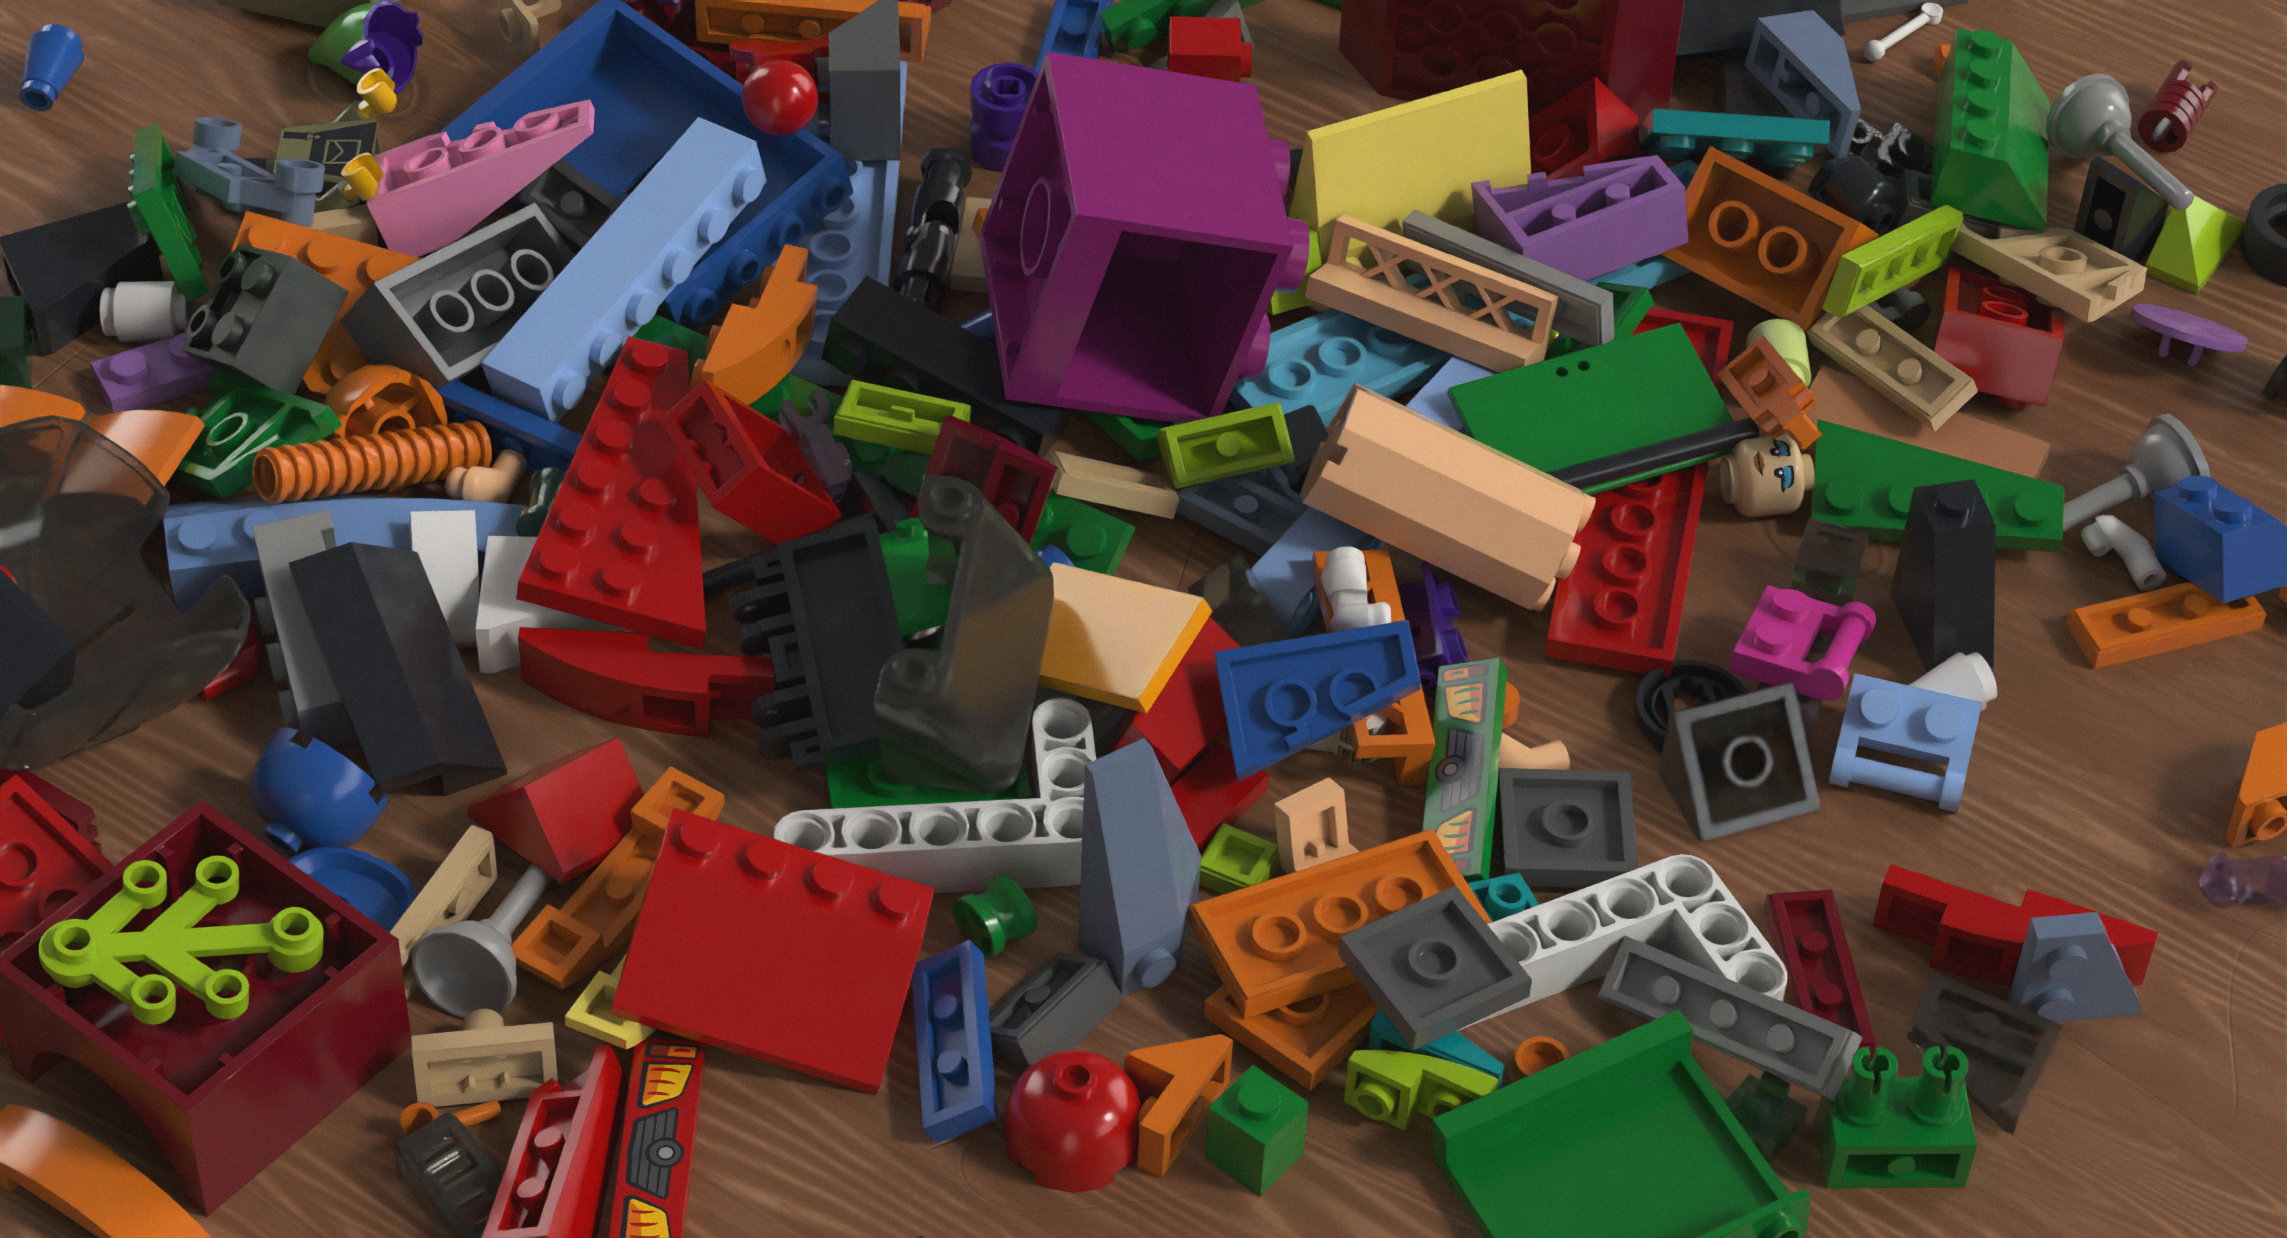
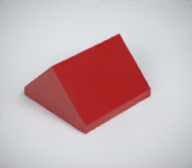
[467,737,644,884]

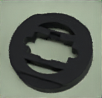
[1634,660,1752,762]

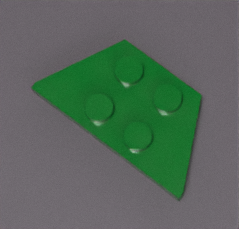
[170,371,342,499]

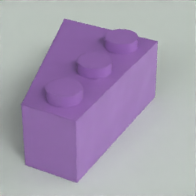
[1471,155,1689,281]

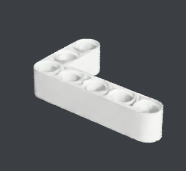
[774,698,1096,893]
[1456,854,1787,1031]

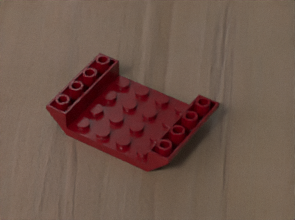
[1338,0,1685,125]

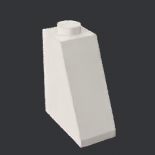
[475,536,633,673]

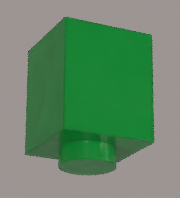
[1205,1065,1309,1196]

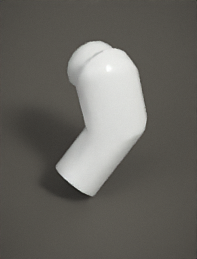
[2081,515,2166,591]

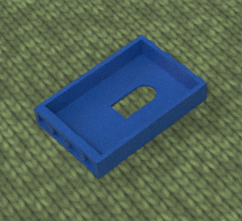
[439,0,854,331]

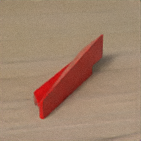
[482,1043,628,1238]

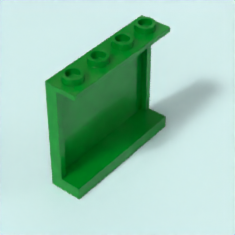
[1433,1009,1811,1238]

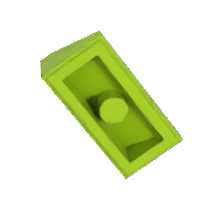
[1156,402,1295,490]

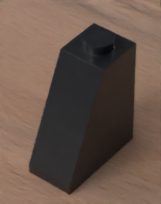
[0,201,163,357]
[1890,479,1996,673]

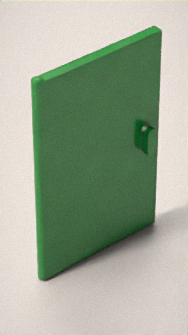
[1447,322,1734,495]

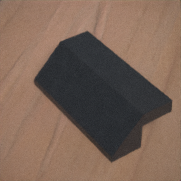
[289,542,507,796]

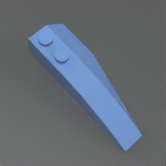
[163,493,551,615]

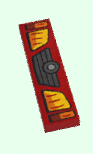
[609,1039,706,1238]

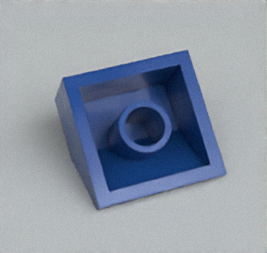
[2154,476,2287,603]

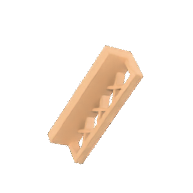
[1305,214,1559,373]

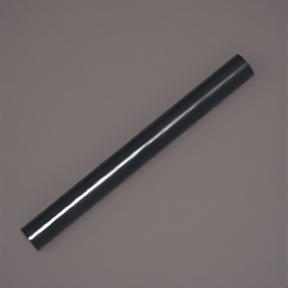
[1545,417,1760,489]

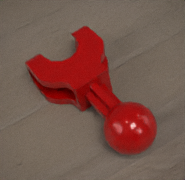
[729,35,830,136]

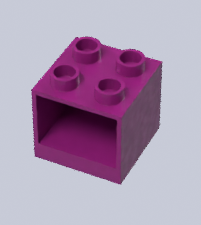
[979,52,1310,423]

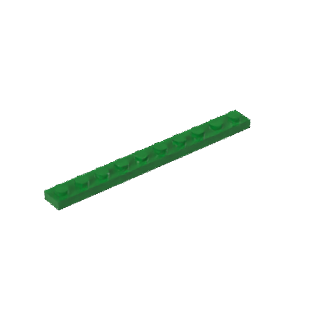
[615,314,1136,576]

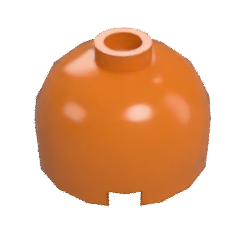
[322,364,447,492]

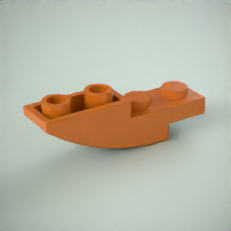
[690,244,818,405]

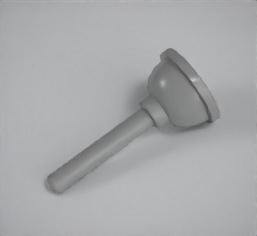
[2045,73,2194,210]
[2063,414,2211,531]
[412,863,554,1019]

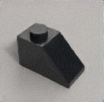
[2074,156,2169,262]

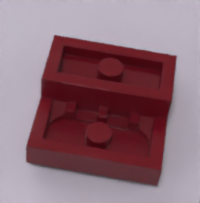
[910,415,1058,581]

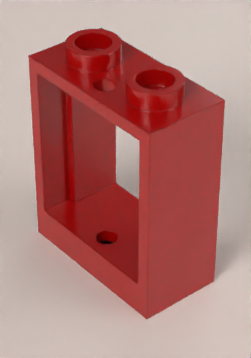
[659,379,842,544]

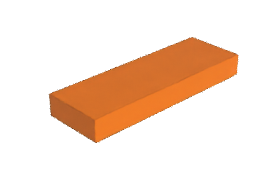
[2065,582,2266,669]

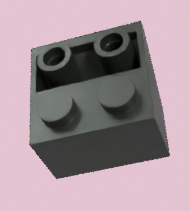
[181,243,349,395]

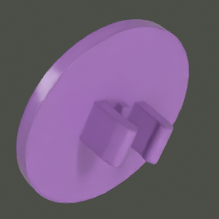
[2130,304,2248,366]

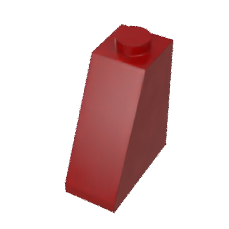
[1111,591,1241,787]

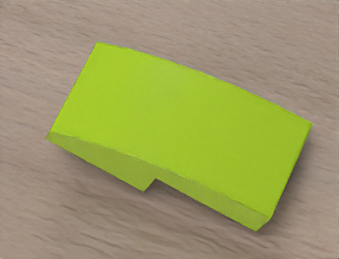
[1344,1050,1499,1131]

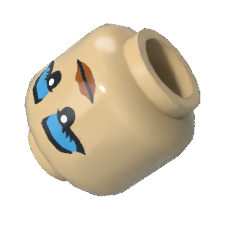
[1719,434,1814,518]

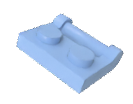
[1829,673,1982,813]

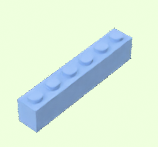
[481,117,767,423]

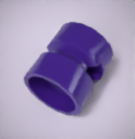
[969,63,1038,172]

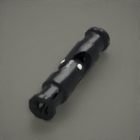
[894,148,972,314]

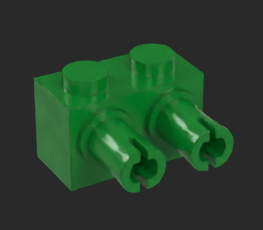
[1815,1046,1977,1189]

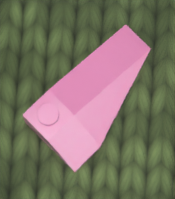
[366,99,595,258]

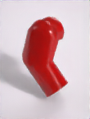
[190,615,265,702]

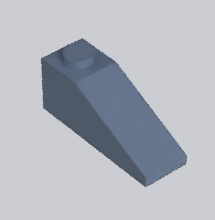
[1744,10,1861,159]

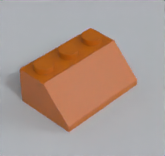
[1661,146,1879,331]

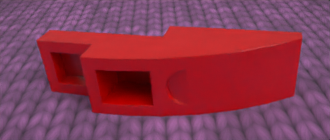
[518,627,778,737]
[1873,864,2159,986]

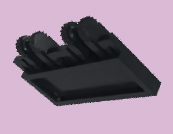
[730,519,926,773]

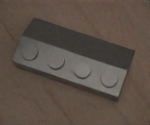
[340,203,576,388]

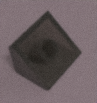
[1659,682,1821,841]

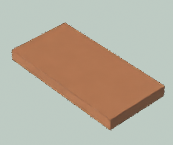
[1783,366,2051,479]

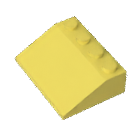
[1289,70,1531,273]

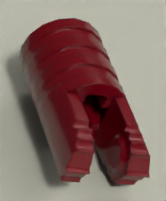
[2138,60,2219,153]

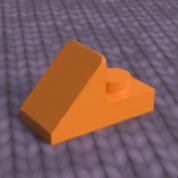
[1125,1034,1233,1179]

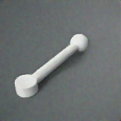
[1863,2,1943,62]

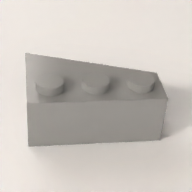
[252,510,357,748]

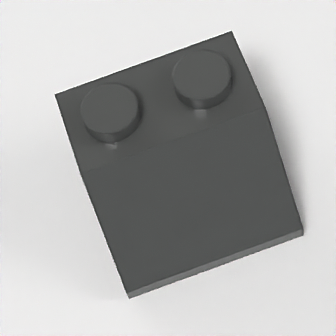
[817,0,901,161]

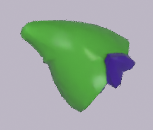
[308,0,424,93]

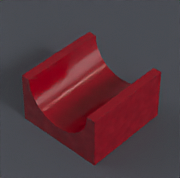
[0,799,412,1217]

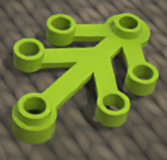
[39,856,323,1024]

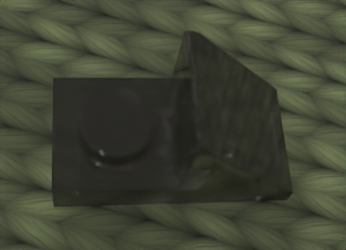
[1187,553,1293,647]

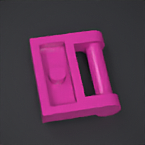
[1729,585,1876,701]

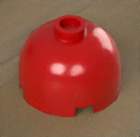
[1003,1049,1142,1193]

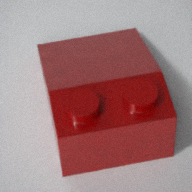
[1931,265,2064,409]

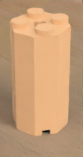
[1300,382,1596,612]

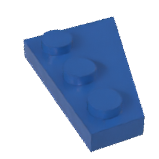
[1214,620,1421,783]

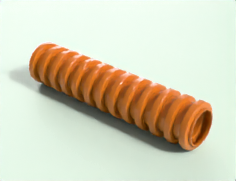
[253,420,492,505]

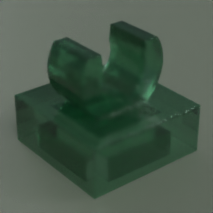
[1725,1071,1809,1165]

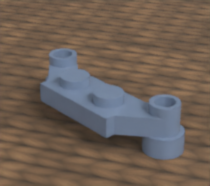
[174,117,325,227]

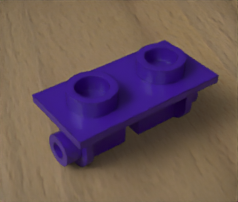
[1398,561,1469,692]

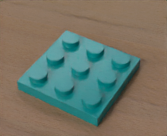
[1638,109,1830,170]

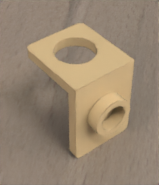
[497,0,561,59]

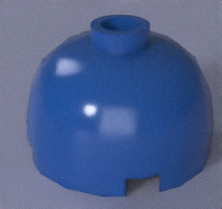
[250,727,389,855]

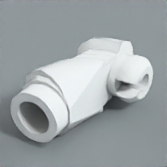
[1321,546,1391,632]

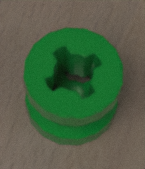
[953,875,1037,959]

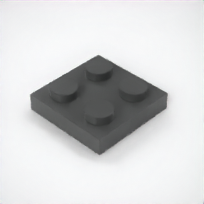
[1497,768,1638,888]
[1338,886,1532,1050]

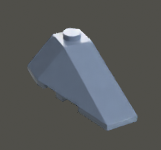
[1078,738,1201,998]

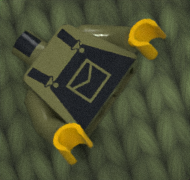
[244,68,397,213]

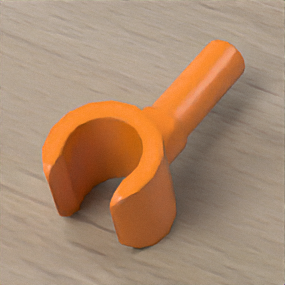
[399,1100,501,1158]

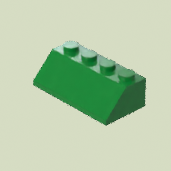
[1930,28,2050,233]

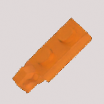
[1717,335,1822,451]

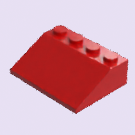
[609,807,935,1095]

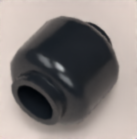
[1809,156,1896,236]

